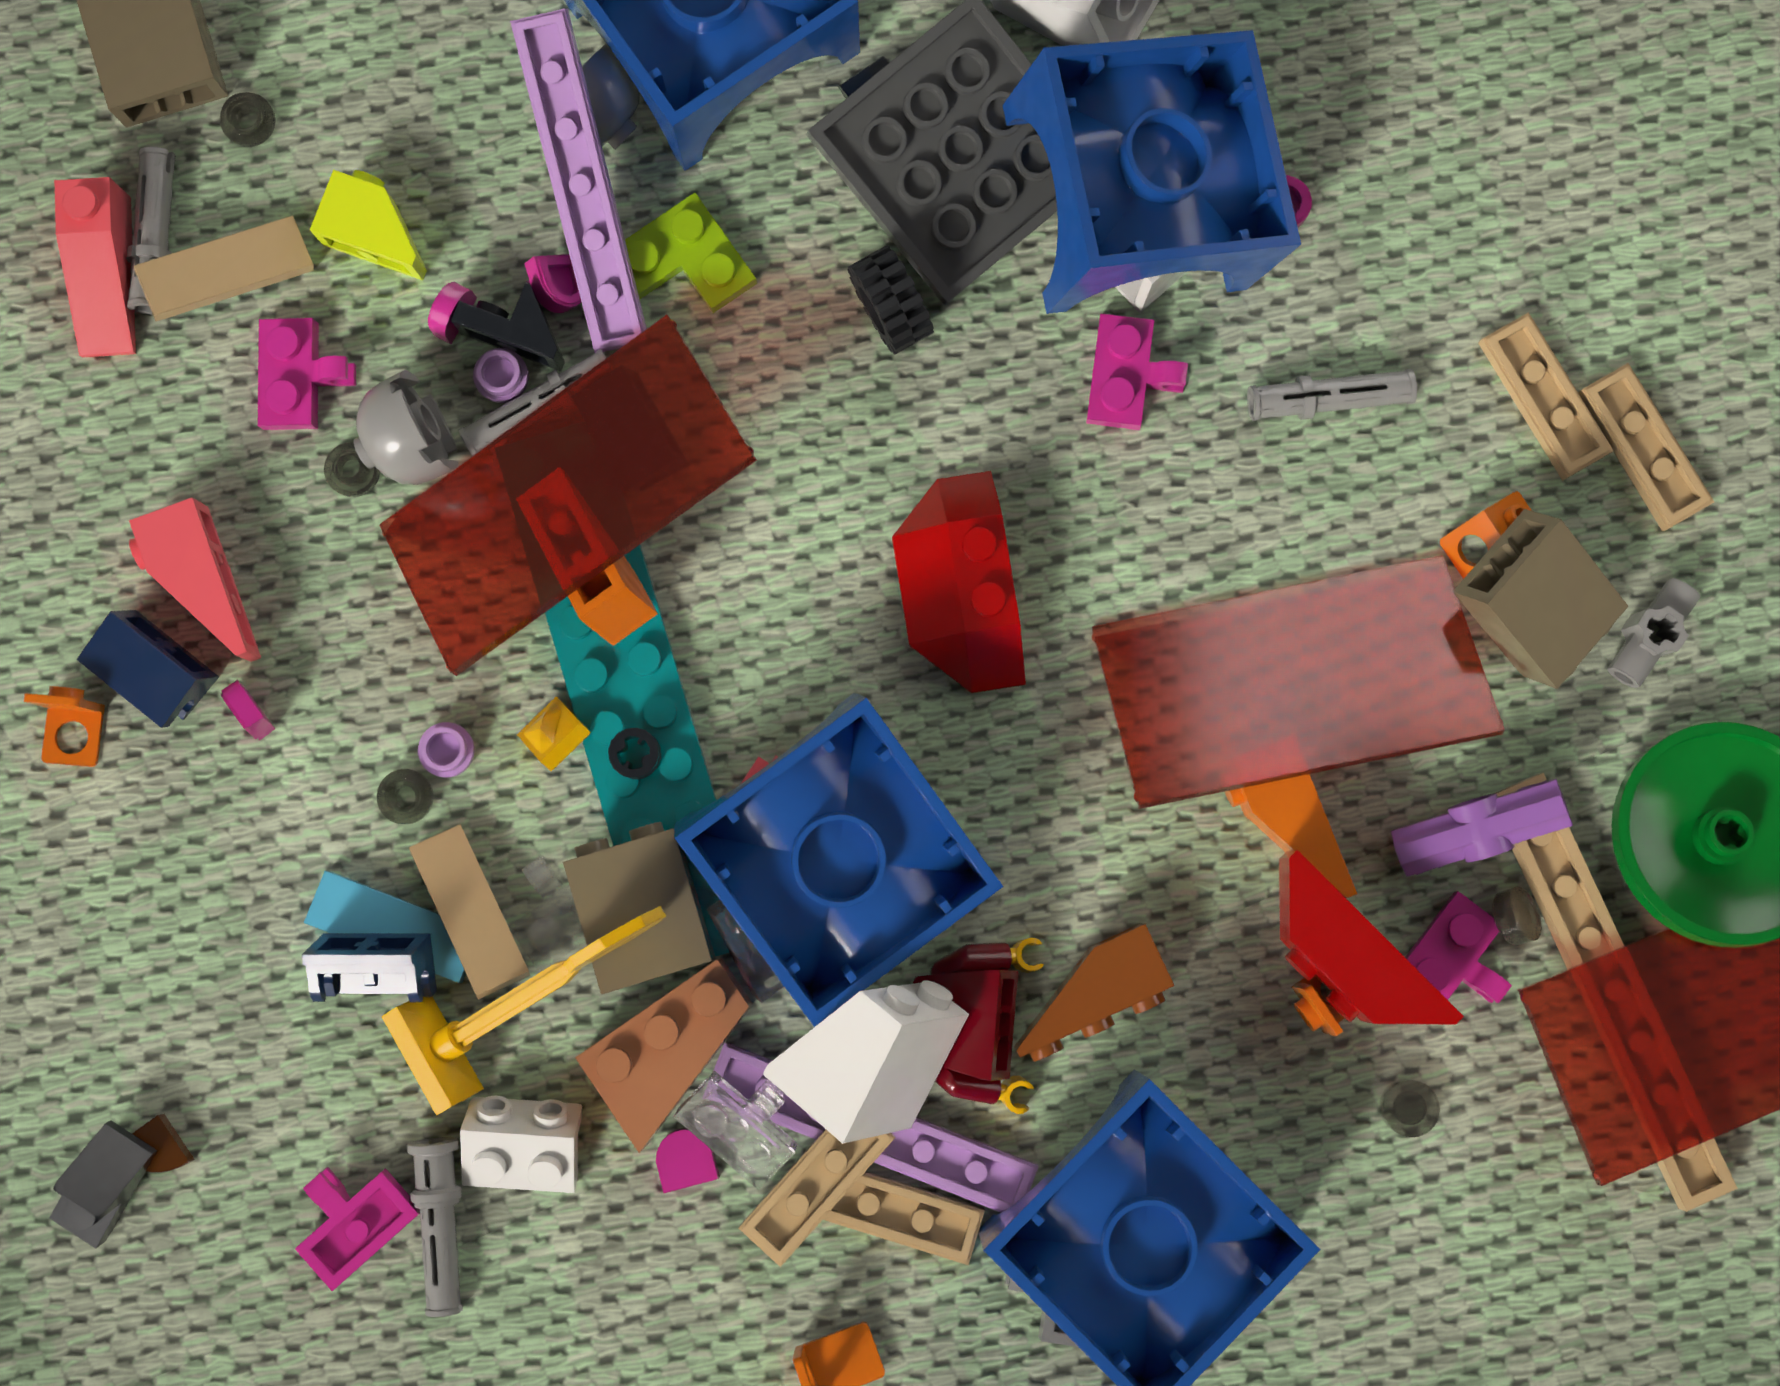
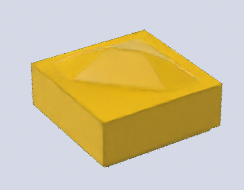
[517,696,591,771]

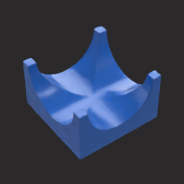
[564,0,860,171]
[1002,30,1301,314]
[674,693,1004,1027]
[978,1069,1321,1386]

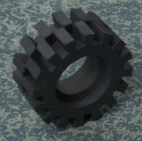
[847,245,934,355]

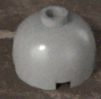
[534,44,640,150]
[353,370,458,485]

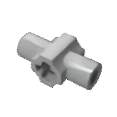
[1607,578,1700,688]

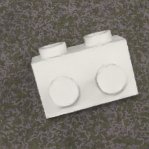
[460,1096,582,1193]

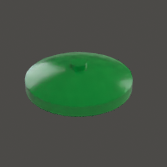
[1611,722,1780,948]

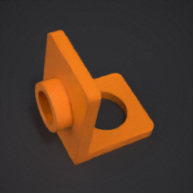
[1440,491,1532,579]
[23,686,105,767]
[1291,975,1345,1036]
[793,1321,885,1386]

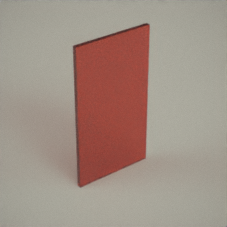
[379,314,757,676]
[1091,555,1505,809]
[1517,928,1780,1186]

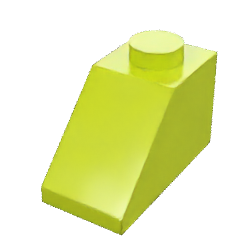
[310,169,427,280]

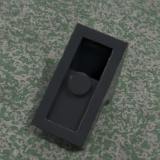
[451,281,565,371]
[49,1120,157,1248]

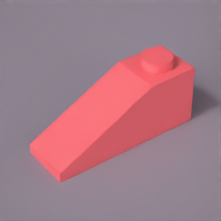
[54,177,136,358]
[129,497,261,662]

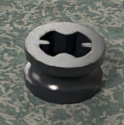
[608,728,661,779]

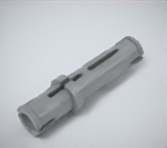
[126,147,176,314]
[458,349,615,460]
[1247,369,1417,421]

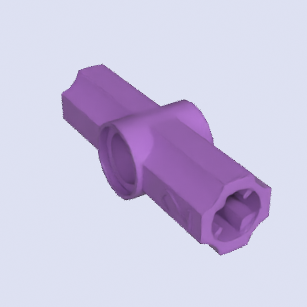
[1391,778,1573,877]

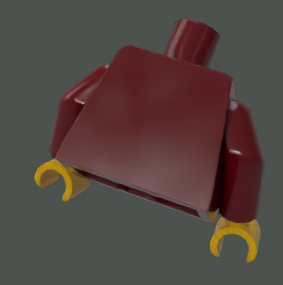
[913,938,1044,1114]

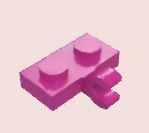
[1086,313,1188,430]
[257,318,356,430]
[1405,891,1512,1003]
[295,1167,420,1291]

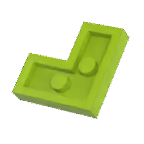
[625,192,757,313]

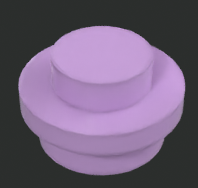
[473,348,529,403]
[418,722,475,778]

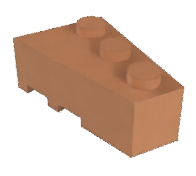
[575,958,753,1153]

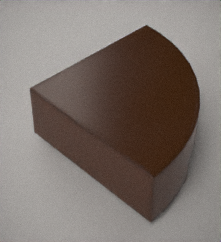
[132,1114,195,1172]

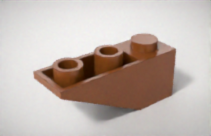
[1014,923,1174,1062]

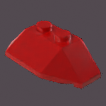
[892,471,1026,694]
[1279,849,1464,1025]

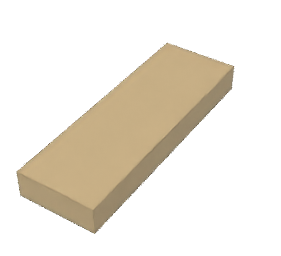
[134,215,314,322]
[1478,312,1614,481]
[1578,363,1714,531]
[408,824,530,1000]
[738,1129,895,1267]
[823,1171,985,1265]

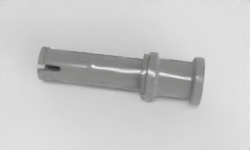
[407,1137,463,1317]

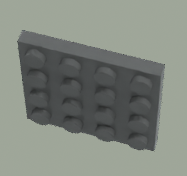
[806,0,1057,305]

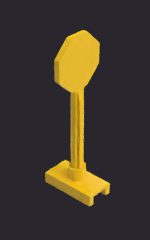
[381,906,666,1116]

